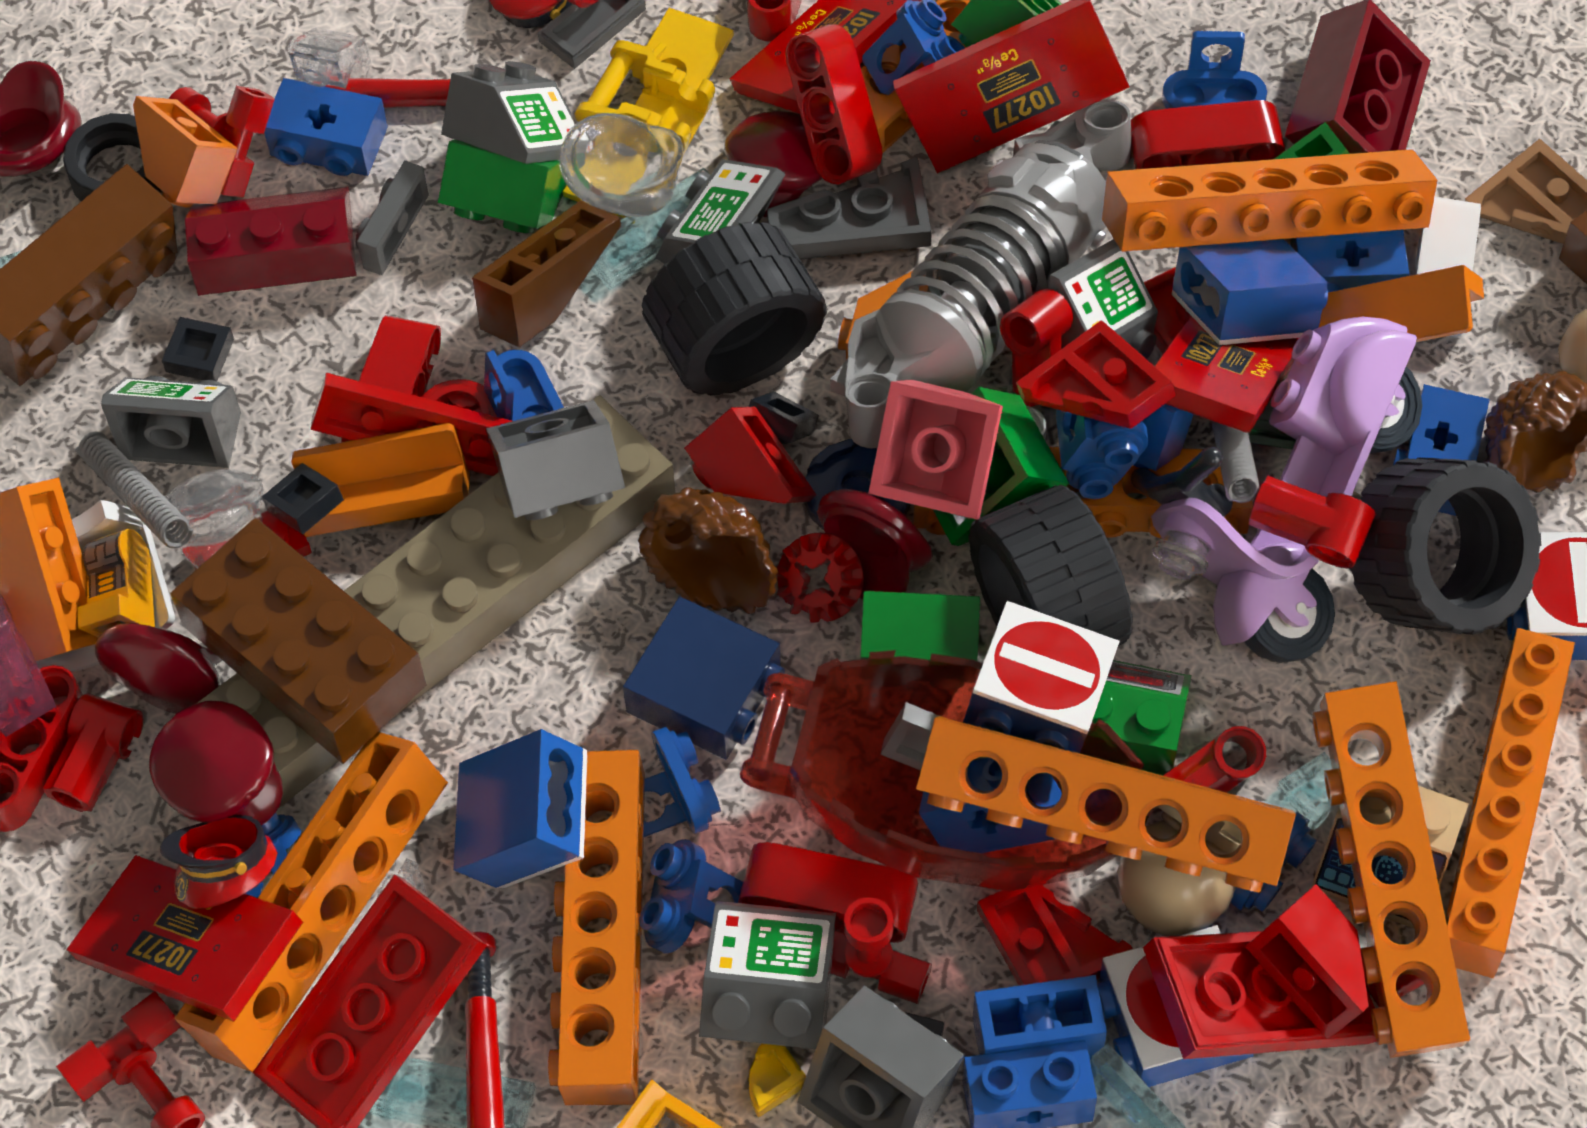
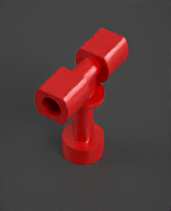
[169,85,275,198]
[831,897,932,1004]
[56,991,205,1128]

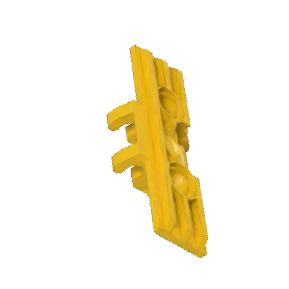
[563,8,734,220]

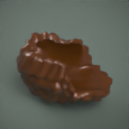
[1484,371,1587,493]
[638,487,778,614]

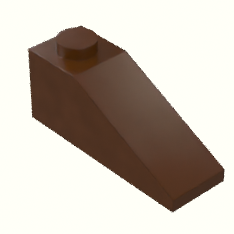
[472,200,621,348]

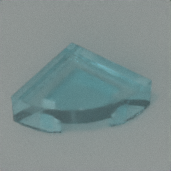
[1277,752,1333,832]

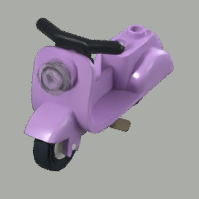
[1131,316,1423,663]

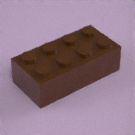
[0,164,178,386]
[170,517,427,764]

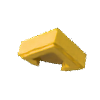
[748,1043,806,1117]

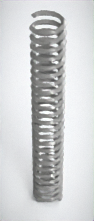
[1211,420,1260,503]
[75,431,193,548]

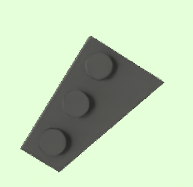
[767,157,931,259]

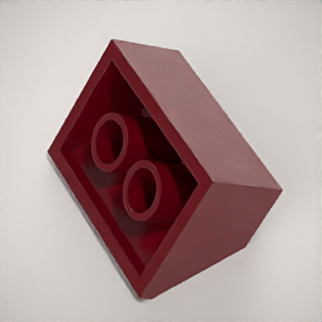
[1285,0,1431,154]
[185,187,357,296]

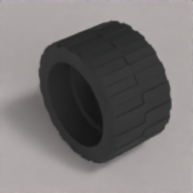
[641,222,827,396]
[1349,457,1542,635]
[968,485,1133,646]

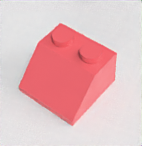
[868,380,1003,520]

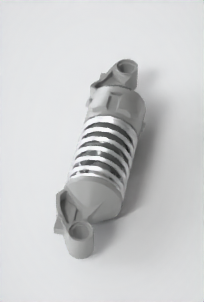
[830,100,1131,448]

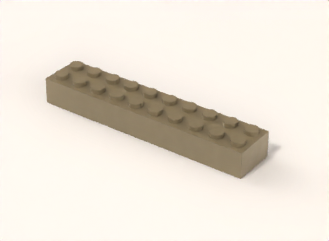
[198,395,676,809]

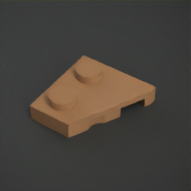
[1465,139,1587,244]

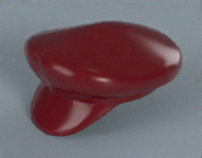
[0,61,82,177]
[724,111,823,217]
[817,489,933,600]
[95,623,223,714]
[149,701,283,826]

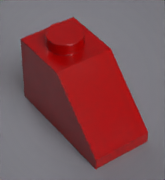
[684,407,816,504]
[1245,884,1369,1040]

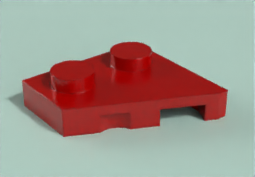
[1016,320,1176,429]
[977,877,1133,986]

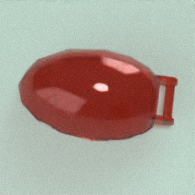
[740,650,1155,891]

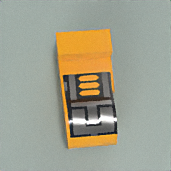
[78,529,155,637]

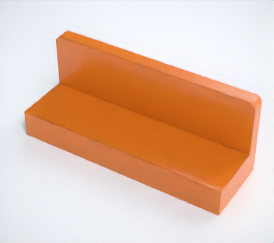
[1319,265,1484,342]
[291,423,470,537]
[0,477,98,665]

